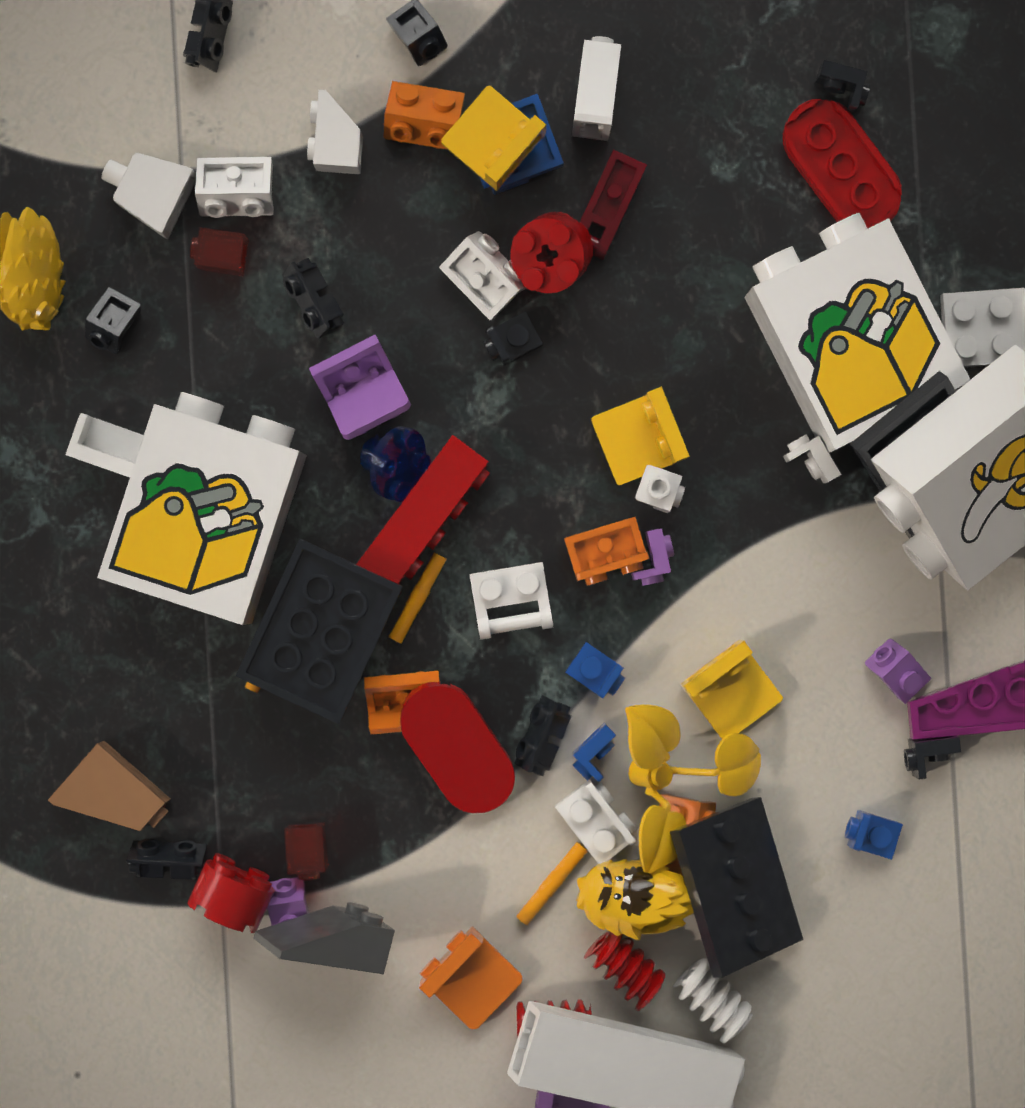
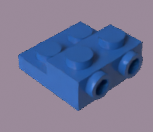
[479,94,564,195]

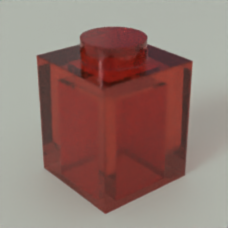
[190,227,249,276]
[284,823,328,880]

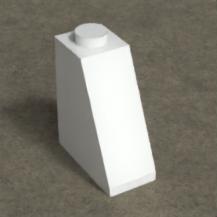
[572,36,621,141]

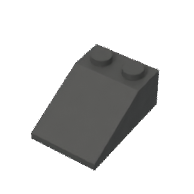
[253,902,395,974]

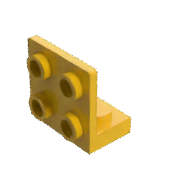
[441,86,546,191]
[591,386,690,485]
[680,639,783,739]

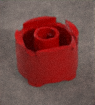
[511,212,593,293]
[187,853,275,933]

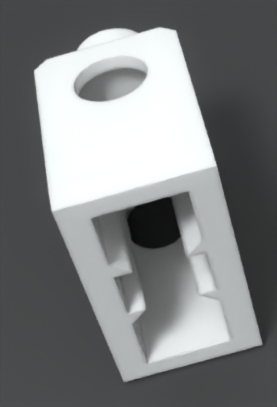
[101,153,196,239]

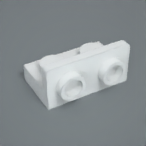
[195,157,274,218]
[439,231,526,320]
[555,779,637,864]

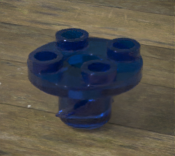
[360,426,431,502]

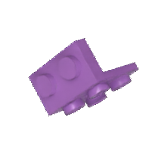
[309,335,411,440]

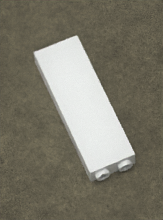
[507,1001,745,1108]

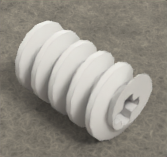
[673,958,753,1044]

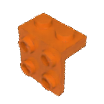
[419,926,523,1029]

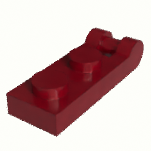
[580,149,647,260]

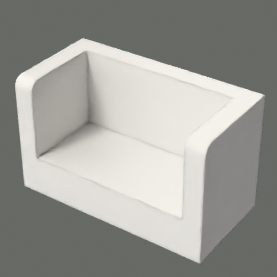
[66,413,144,477]

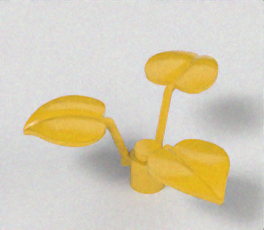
[625,704,761,873]

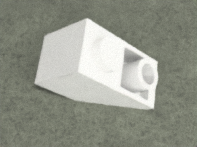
[307,89,363,174]

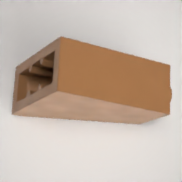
[48,741,171,831]

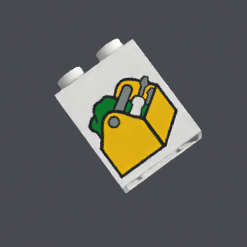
[744,213,971,452]
[97,392,307,625]

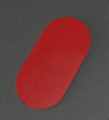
[783,99,902,228]
[400,682,515,813]

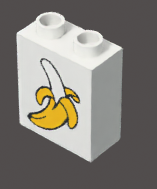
[871,345,1025,591]

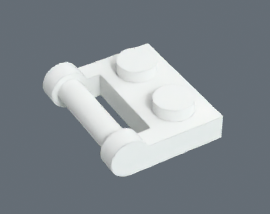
[469,562,553,640]

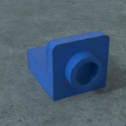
[565,642,625,699]
[572,722,616,782]
[845,810,903,860]

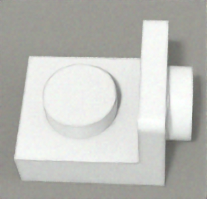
[783,434,841,483]

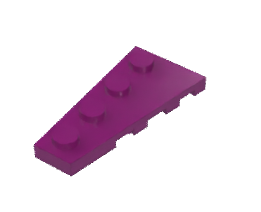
[907,660,1025,740]

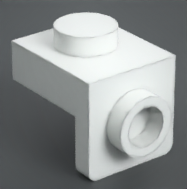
[635,465,685,513]

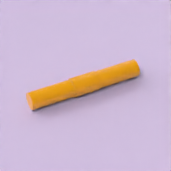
[389,552,447,644]
[516,842,588,926]

